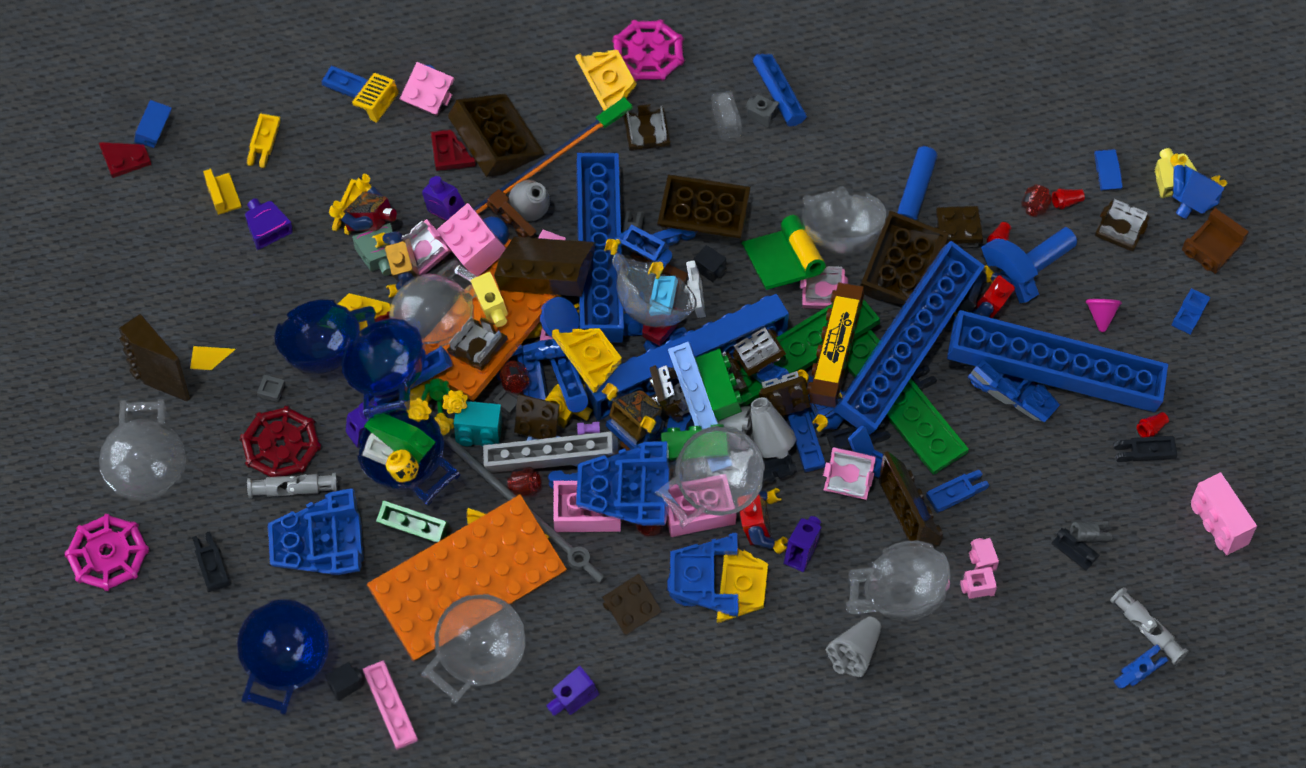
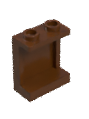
[1182,208,1249,274]

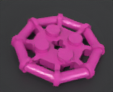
[612,19,685,81]
[65,514,149,591]

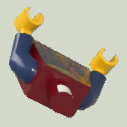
[329,174,397,231]

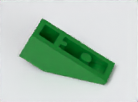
[364,411,435,464]

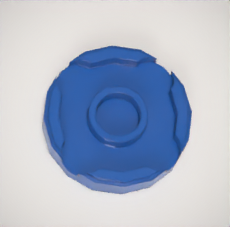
[540,297,579,337]

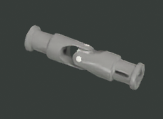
[247,473,337,498]
[1110,587,1188,665]

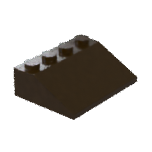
[448,93,545,177]
[657,174,751,239]
[860,210,949,305]
[494,237,596,297]
[119,314,190,401]
[878,451,943,555]

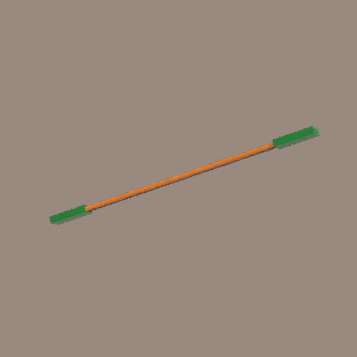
[473,97,633,214]

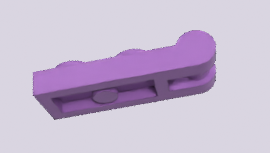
[577,422,600,435]

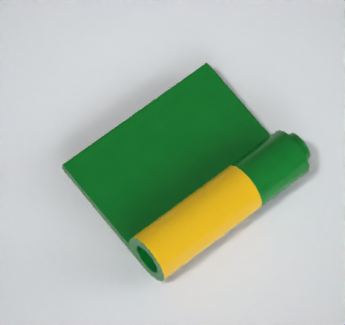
[742,215,826,290]

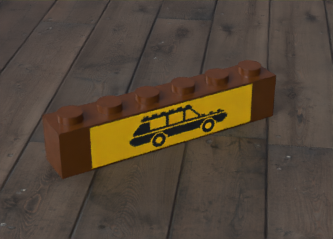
[807,282,864,408]

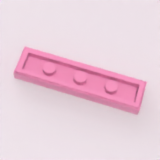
[363,660,418,750]

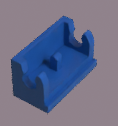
[134,100,172,148]

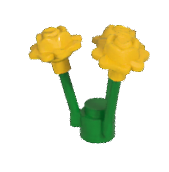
[405,378,468,436]

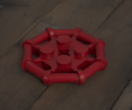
[240,405,321,477]

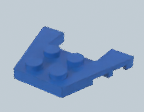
[670,533,738,617]

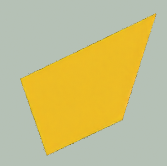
[190,346,235,370]

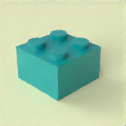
[454,401,502,447]

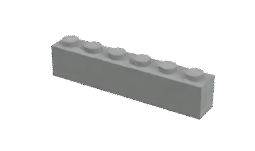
[483,432,618,473]

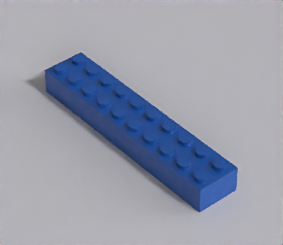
[576,153,624,342]
[833,241,985,435]
[585,293,789,421]
[947,310,1168,413]

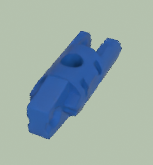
[523,339,566,360]
[1114,644,1168,688]

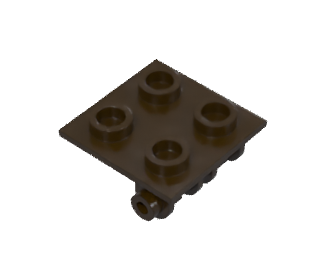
[514,394,561,439]
[602,573,662,635]

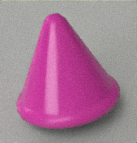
[1085,299,1122,333]

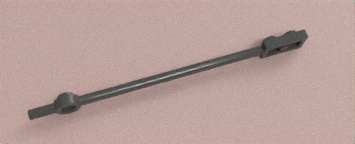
[410,410,606,583]

